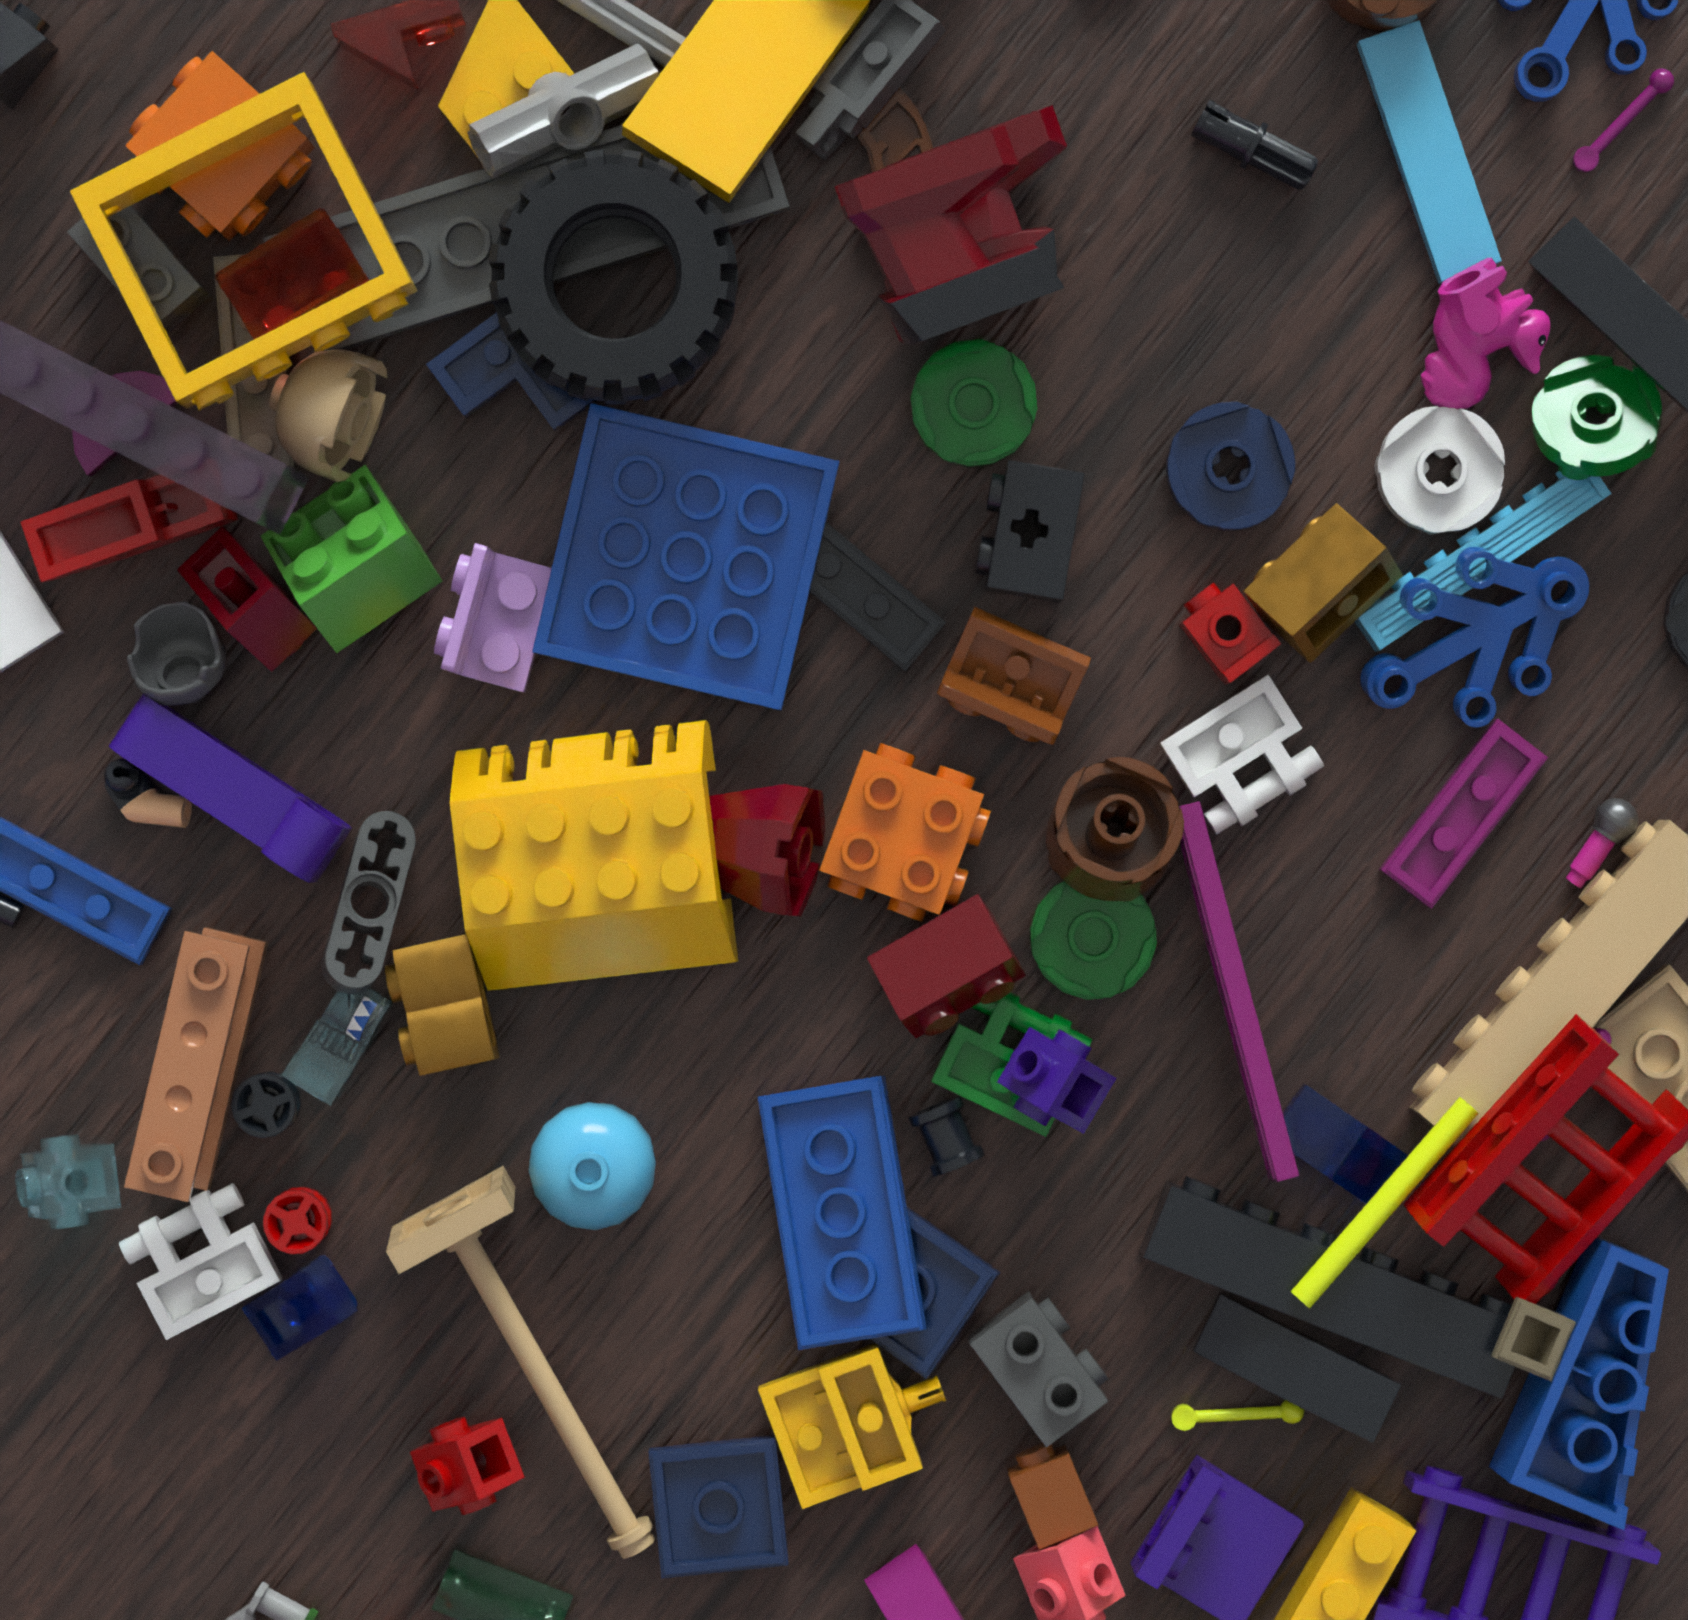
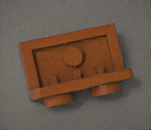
[937,606,1091,745]

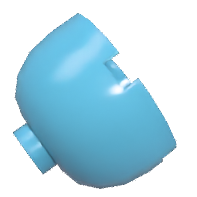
[528,1102,656,1230]

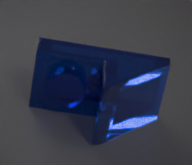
[1283,1083,1408,1204]
[242,1255,358,1361]

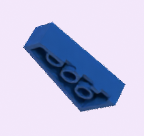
[1489,1237,1669,1531]

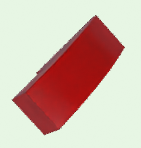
[20,458,239,582]

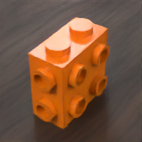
[125,51,315,241]
[819,743,991,922]

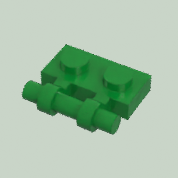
[930,992,1092,1137]

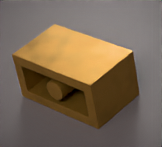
[1244,503,1403,663]

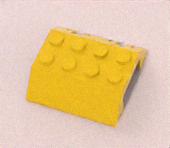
[449,720,739,991]

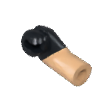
[104,758,192,828]

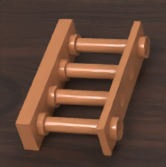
[124,927,269,1202]

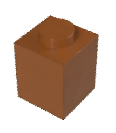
[1007,1443,1098,1550]

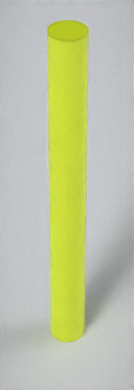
[1290,1097,1479,1308]

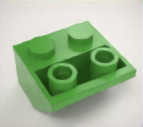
[260,465,443,653]

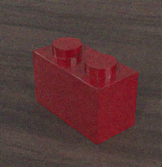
[867,894,1027,1039]

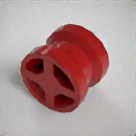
[263,1186,333,1254]

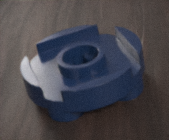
[1166,402,1295,531]

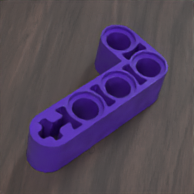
[109,694,352,883]

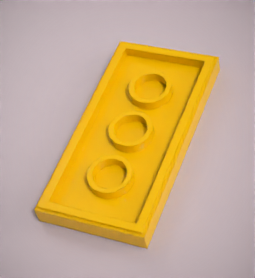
[622,0,870,203]

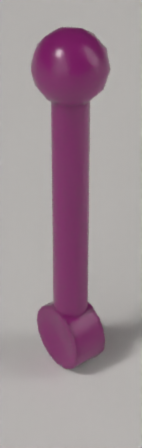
[1572,68,1674,173]

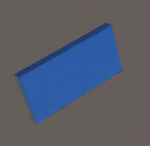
[758,1076,927,1350]

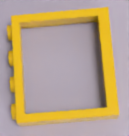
[70,72,418,411]

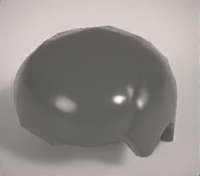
[127,601,226,706]

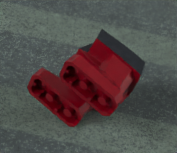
[834,105,1067,344]

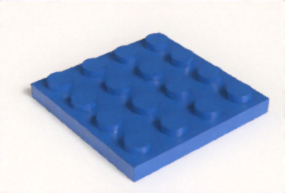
[532,403,840,711]

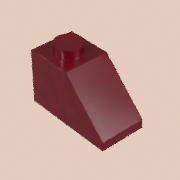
[177,526,317,672]

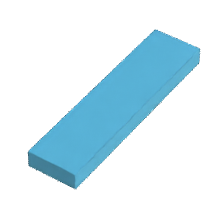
[1356,20,1502,285]

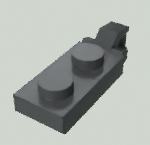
[795,0,946,161]

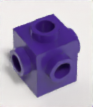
[997,1027,1117,1134]

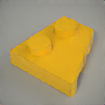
[438,0,575,159]

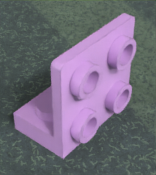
[434,543,552,693]

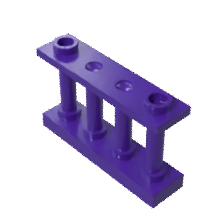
[1365,1466,1661,1620]

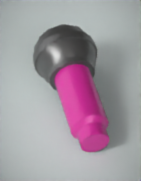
[1566,798,1639,889]

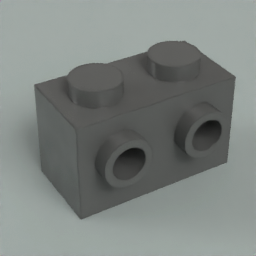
[968,1291,1109,1448]

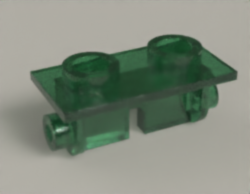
[432,1549,574,1620]

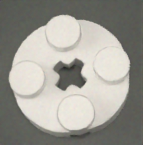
[1374,406,1505,535]

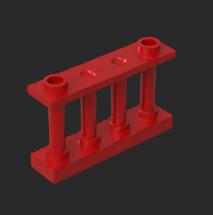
[1403,1014,1688,1304]

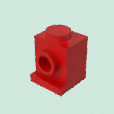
[1178,582,1281,685]

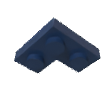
[426,312,597,431]

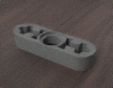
[321,811,416,994]

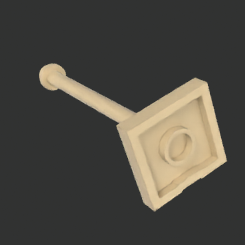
[386,1166,655,1559]

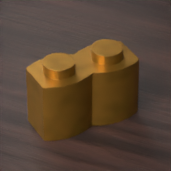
[385,934,500,1076]

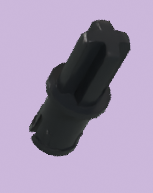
[1191,100,1318,190]

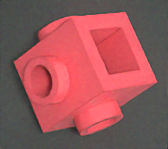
[1013,1526,1126,1620]

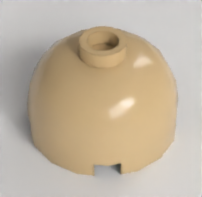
[270,349,387,482]

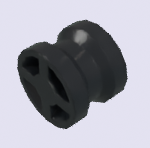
[231,1071,302,1138]

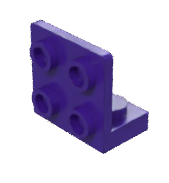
[1130,1454,1304,1620]

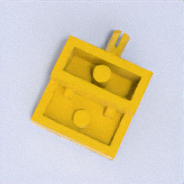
[758,1343,946,1509]

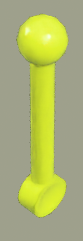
[1171,1400,1305,1431]

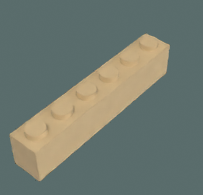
[1409,820,1688,1147]

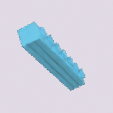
[1355,471,1612,652]

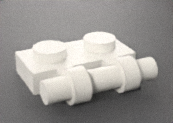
[1158,675,1324,835]
[119,1183,283,1340]

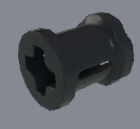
[908,1095,985,1177]

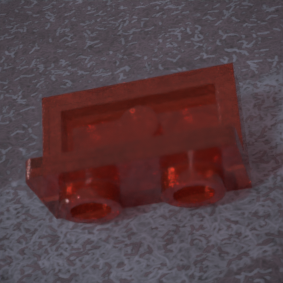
[215,208,370,340]

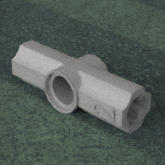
[467,43,659,179]

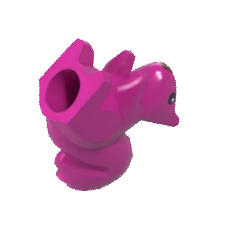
[1420,258,1550,409]

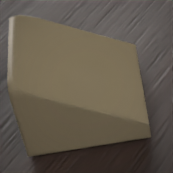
[1491,1297,1576,1381]

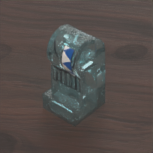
[281,975,393,1106]

